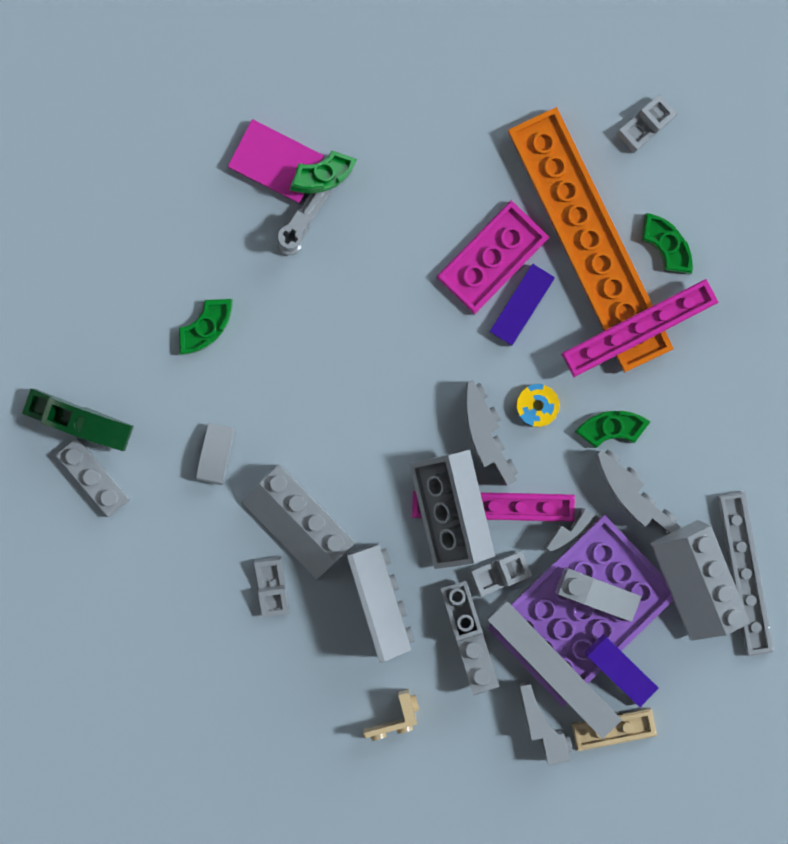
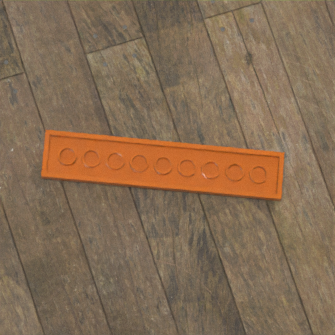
[508,107,674,373]

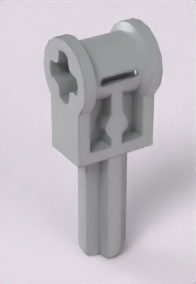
[278,190,331,255]

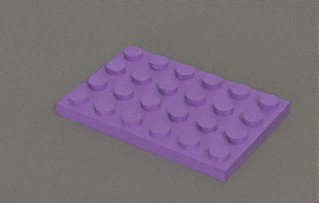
[487,515,674,707]

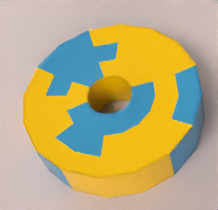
[516,384,560,427]

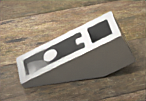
[555,567,642,622]

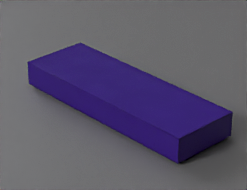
[489,263,555,346]
[584,634,659,707]

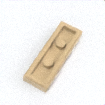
[571,708,657,752]

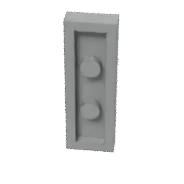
[56,438,131,517]

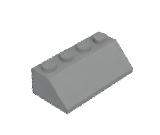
[410,450,495,569]
[242,464,356,580]
[650,520,750,641]
[347,544,415,663]

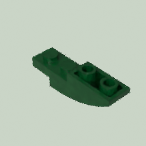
[22,388,134,451]

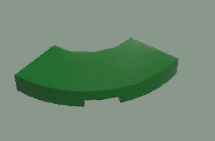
[290,150,357,193]
[641,213,693,275]
[179,299,233,355]
[574,411,650,448]

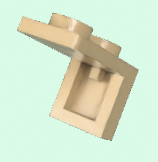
[363,689,420,741]

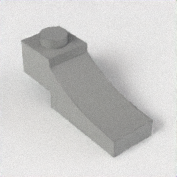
[518,681,573,765]

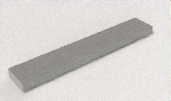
[717,491,774,657]
[487,600,622,739]

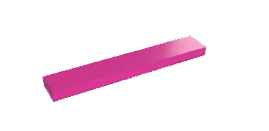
[561,279,719,378]
[412,491,575,522]

